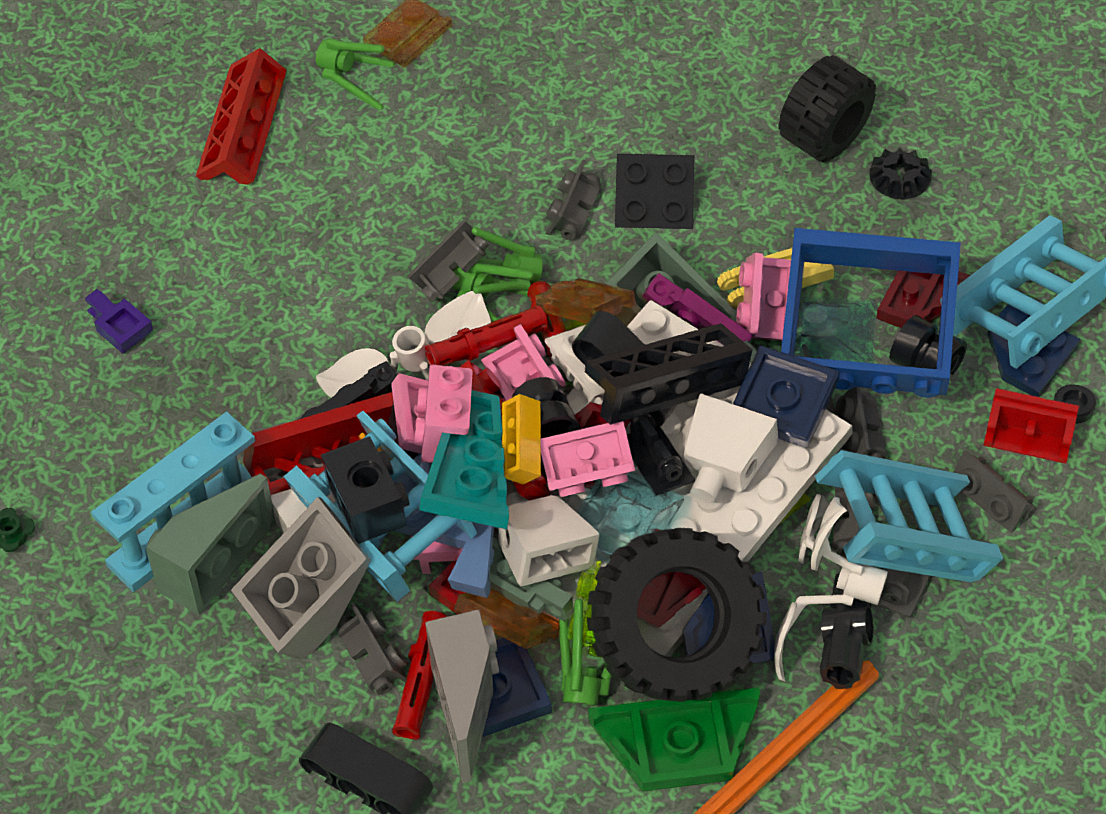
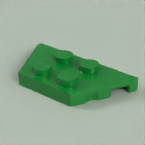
[588,687,760,792]

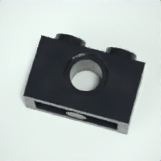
[321,436,410,544]

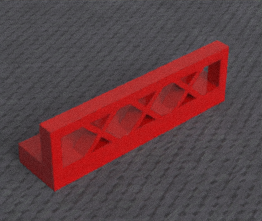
[196,48,287,185]
[243,392,394,495]

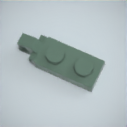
[489,537,574,622]

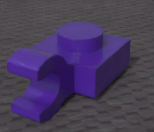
[85,289,153,354]

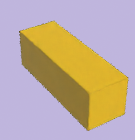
[502,394,541,484]

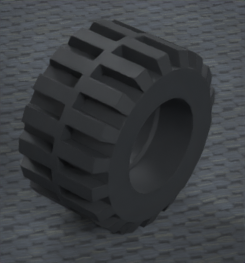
[778,55,876,162]

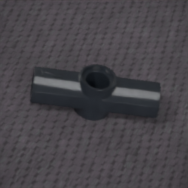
[820,573,874,689]

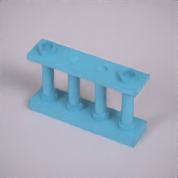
[940,215,1106,369]
[284,411,477,602]
[91,412,255,592]
[815,450,1003,582]

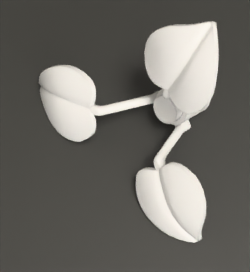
[316,291,491,398]
[774,494,888,682]

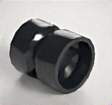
[889,315,967,375]
[511,377,581,457]

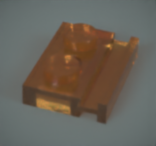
[363,0,452,69]
[535,278,636,323]
[454,588,560,649]

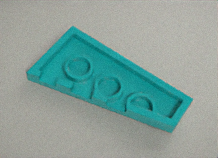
[419,390,509,529]

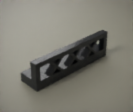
[584,323,753,425]

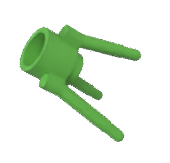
[316,38,395,110]
[472,227,543,294]
[452,262,542,322]
[559,599,612,706]

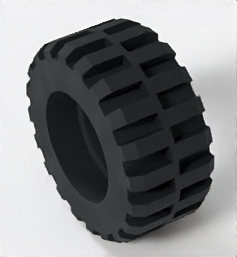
[587,528,767,702]

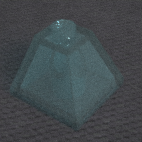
[794,296,874,363]
[577,472,684,555]

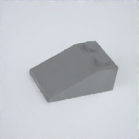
[231,497,371,658]
[425,609,499,783]

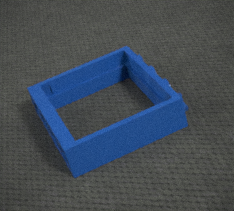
[781,228,961,398]

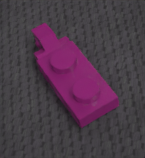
[642,273,752,345]

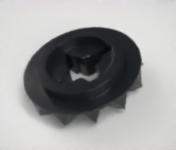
[869,147,932,199]

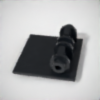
[615,154,695,229]

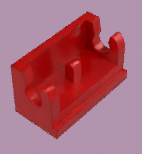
[983,388,1079,464]

